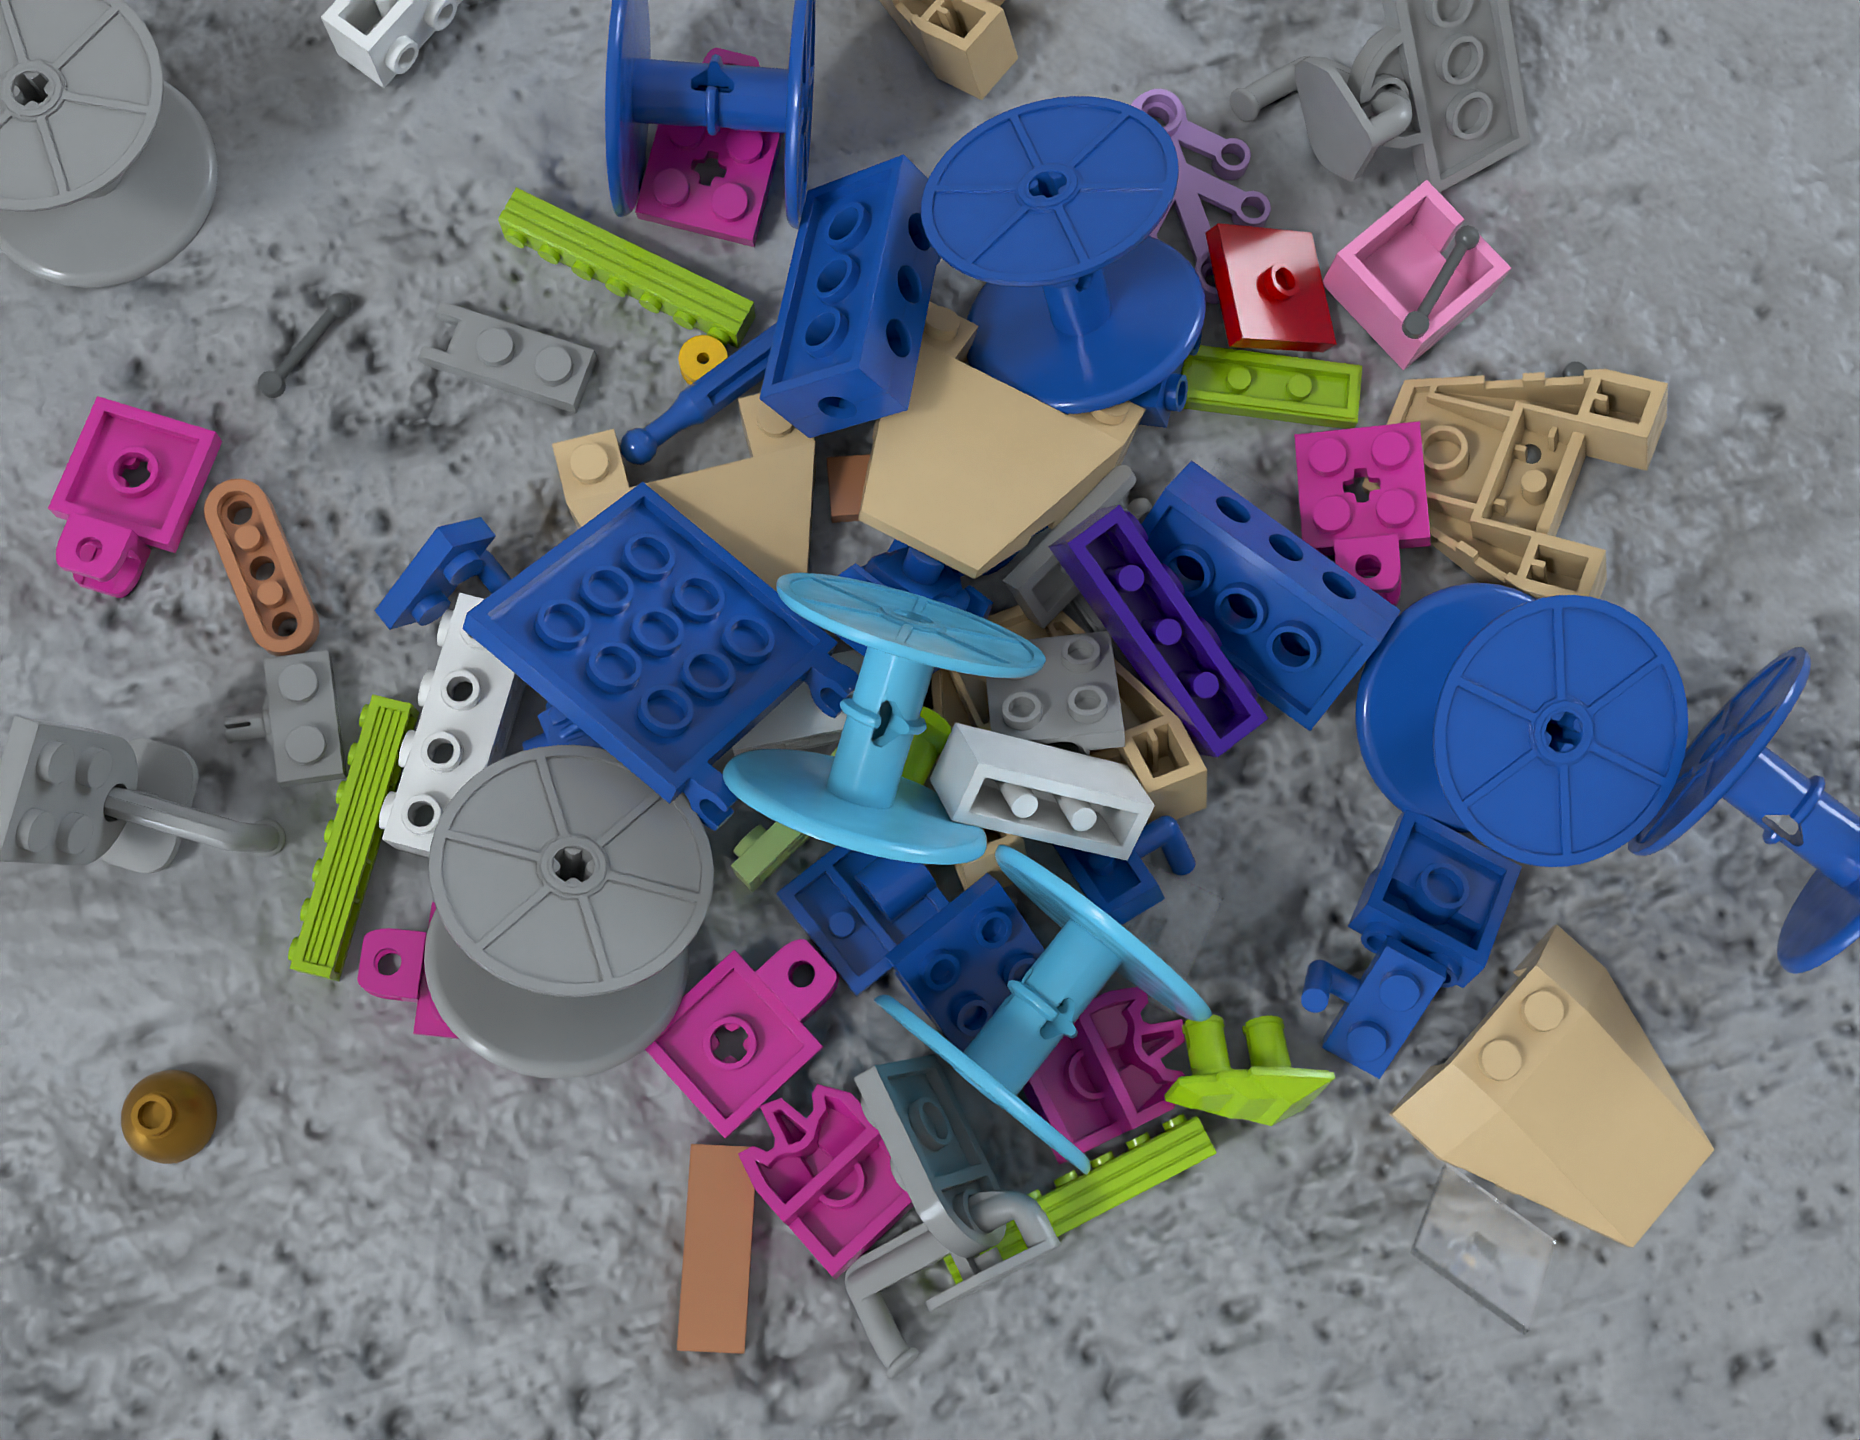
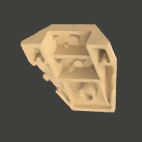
[1389,924,1714,1248]

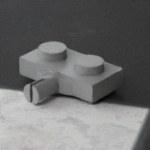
[224,650,347,788]

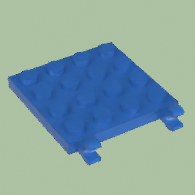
[462,482,859,831]

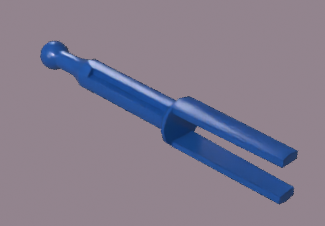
[620,255,941,465]

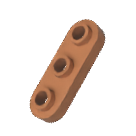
[204,479,320,657]

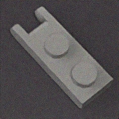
[418,302,597,413]
[1003,465,1152,629]

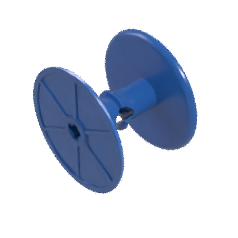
[605,0,816,229]
[921,96,1206,414]
[1355,583,1688,867]
[1628,647,1860,974]

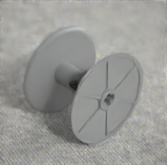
[0,0,218,288]
[424,745,714,1079]

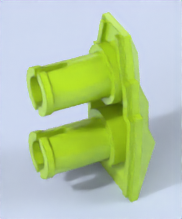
[1164,1014,1335,1126]

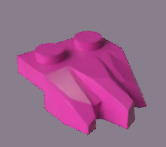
[1023,987,1185,1164]
[738,1084,914,1279]

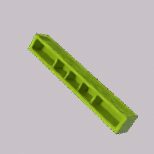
[498,187,756,348]
[288,694,419,982]
[943,1113,1217,1285]

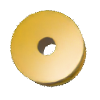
[678,335,728,385]

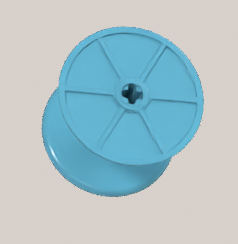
[723,573,1046,865]
[873,844,1212,1175]

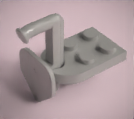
[0,716,286,873]
[845,1054,1061,1379]

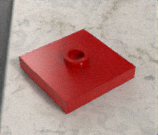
[1205,223,1337,353]

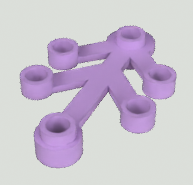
[1131,89,1271,304]

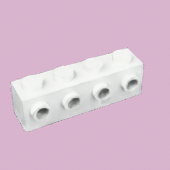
[321,0,463,88]
[379,593,526,858]

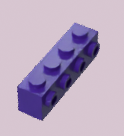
[1048,504,1269,758]

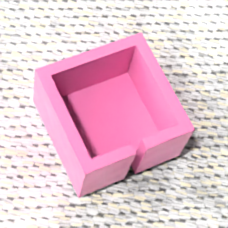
[1323,180,1511,371]

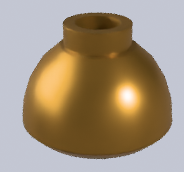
[121,1070,217,1164]

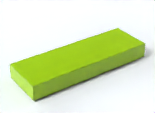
[1181,345,1362,429]

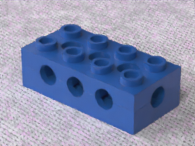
[759,154,938,438]
[1141,460,1401,731]

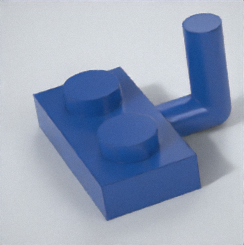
[374,517,511,630]
[1052,815,1196,925]
[1301,935,1447,1079]

